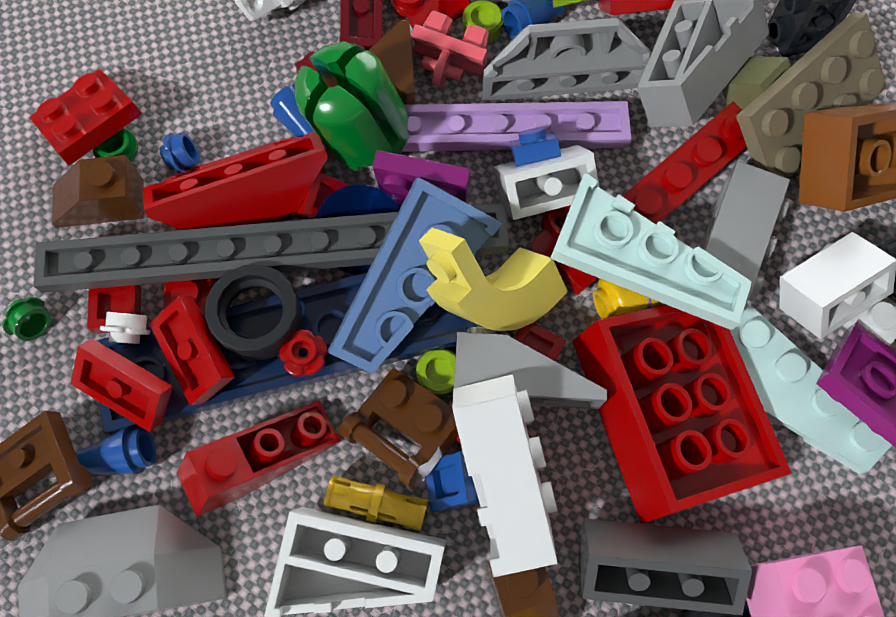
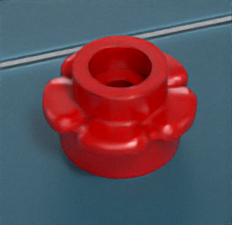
[279,330,328,377]

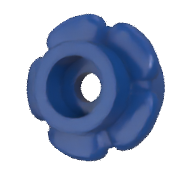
[160,132,200,172]

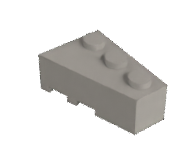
[637,0,769,127]

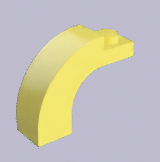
[419,228,568,331]

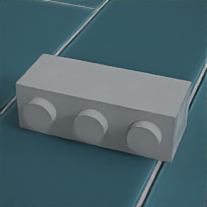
[700,161,790,302]

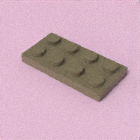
[736,13,886,179]

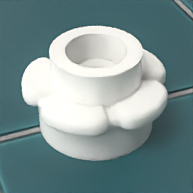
[100,312,151,344]

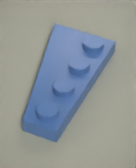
[328,177,503,374]

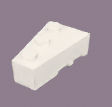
[452,374,558,577]
[264,507,447,617]

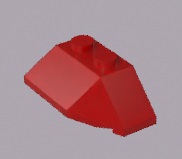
[143,132,328,230]

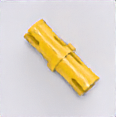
[324,474,428,531]

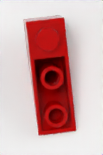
[176,400,341,517]

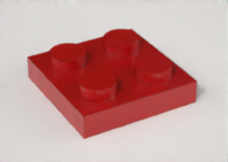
[29,68,142,166]

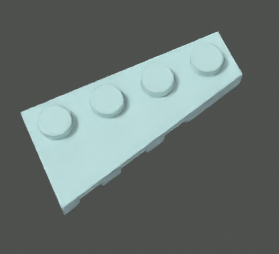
[550,172,752,330]
[729,305,892,474]

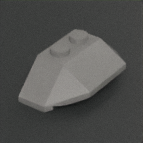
[482,18,652,101]
[18,505,227,617]

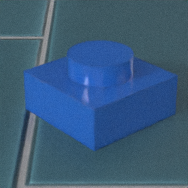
[509,127,561,167]
[426,452,479,512]

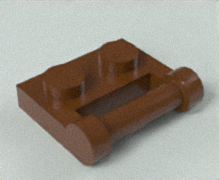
[339,367,459,489]
[0,411,93,541]

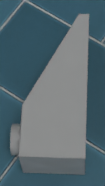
[454,327,607,409]

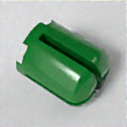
[294,42,409,171]

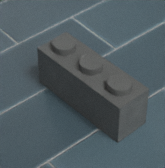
[578,518,752,615]

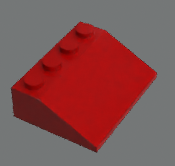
[572,305,792,524]

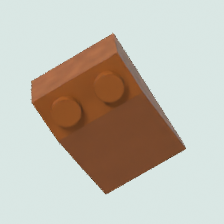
[799,103,896,212]

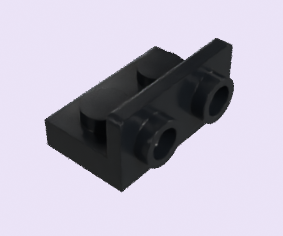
[768,0,857,57]

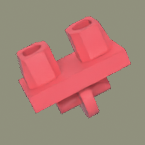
[411,10,489,88]

